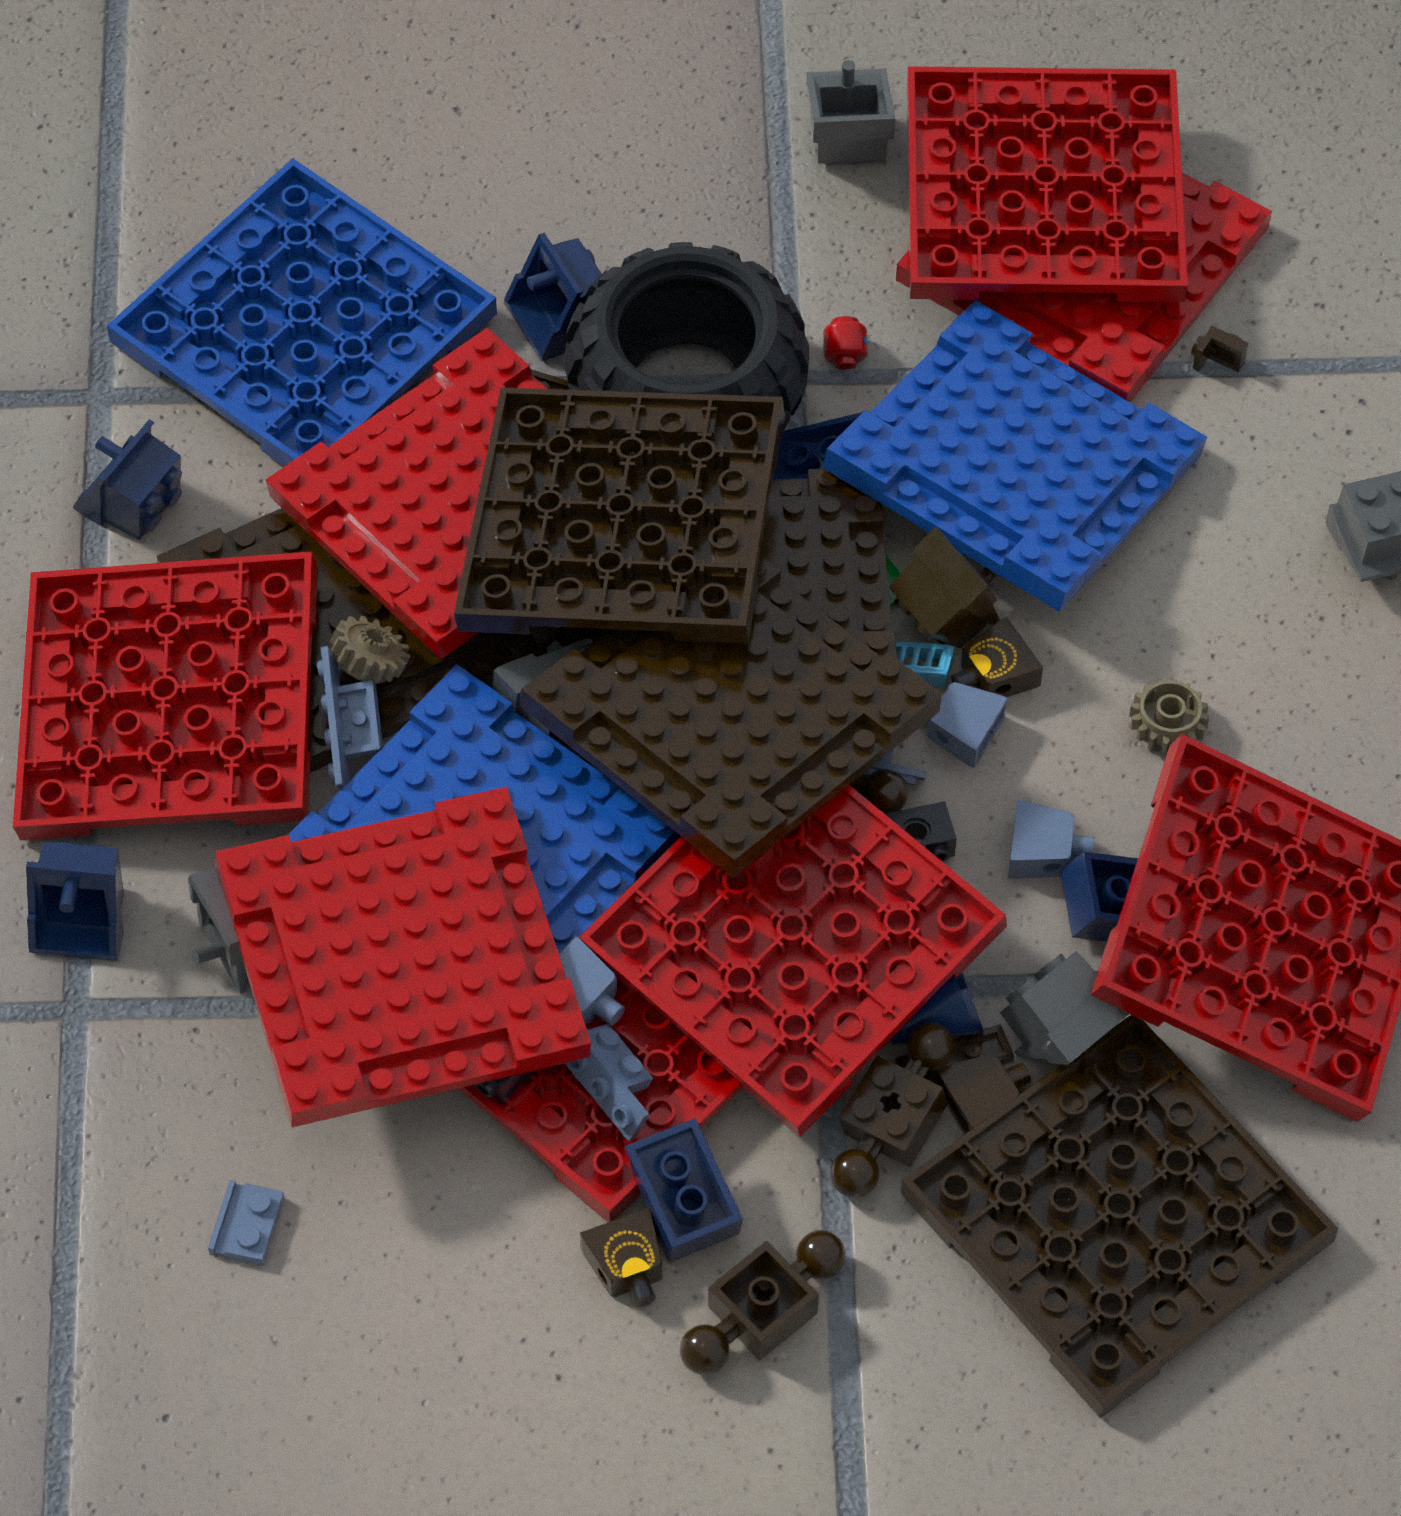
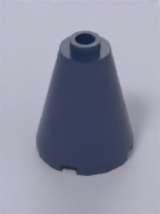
[890,973,984,1045]

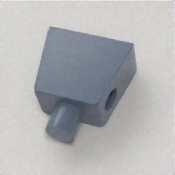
[927,682,1007,768]
[1008,800,1094,878]
[559,937,625,1027]

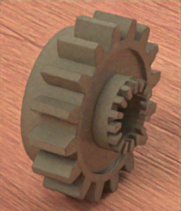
[330,616,410,684]
[1129,679,1210,754]

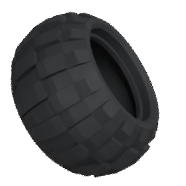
[564,242,809,433]

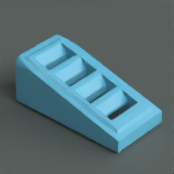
[895,641,955,689]

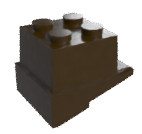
[888,527,1000,649]

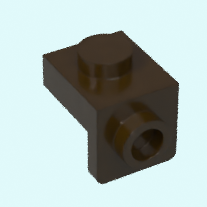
[1191,326,1248,373]

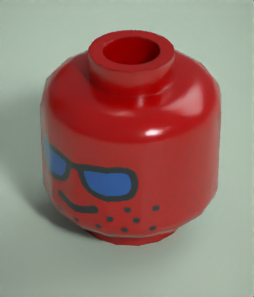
[823,316,868,370]

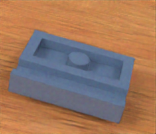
[208,1180,284,1266]

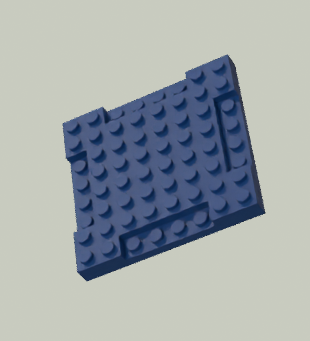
[107,158,497,466]
[822,300,1207,612]
[288,664,681,954]

